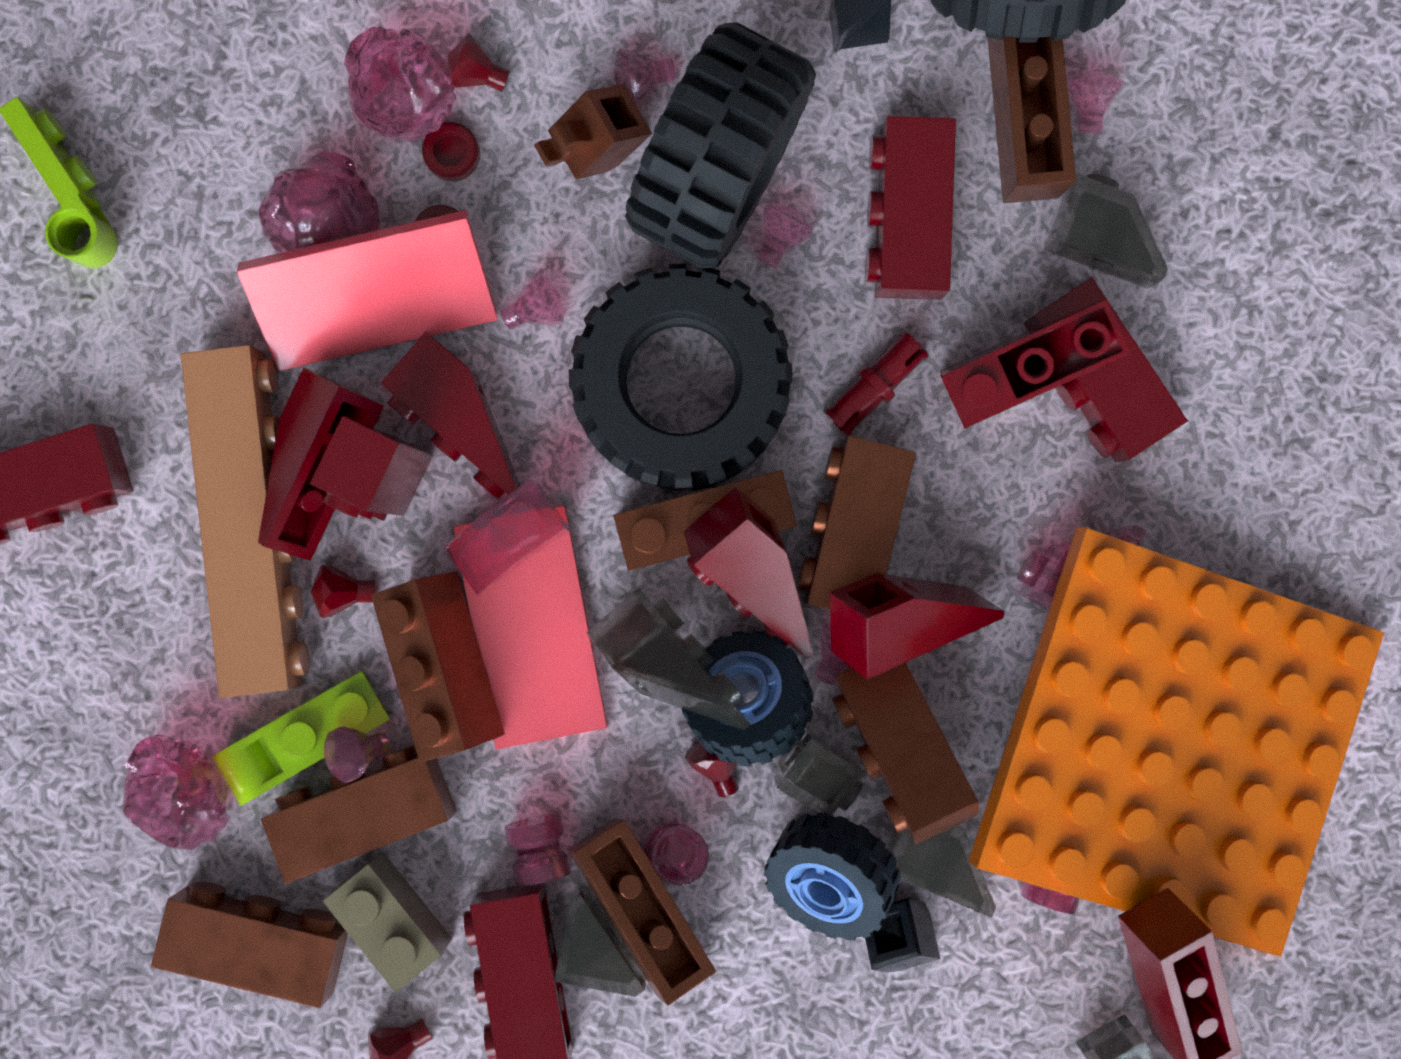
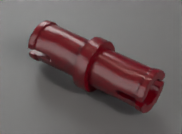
[823,331,929,437]

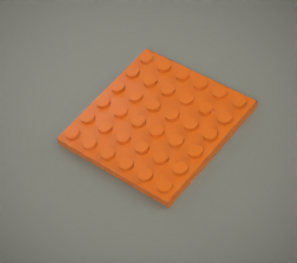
[968,527,1384,957]

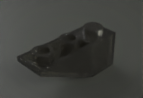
[587,588,751,730]

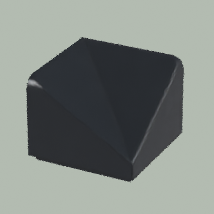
[829,0,891,53]
[865,898,941,973]

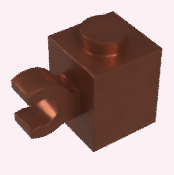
[534,84,653,180]

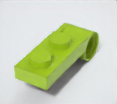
[0,97,118,268]
[212,671,391,807]

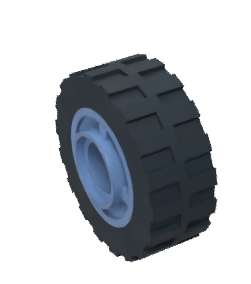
[679,631,814,766]
[764,813,901,940]

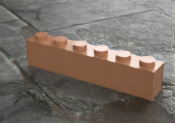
[180,345,310,698]

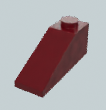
[258,367,384,561]

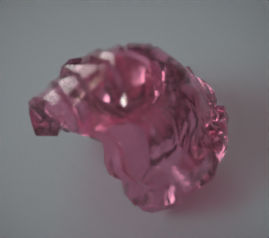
[344,26,456,142]
[259,152,380,254]
[122,734,230,850]

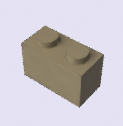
[323,851,452,993]

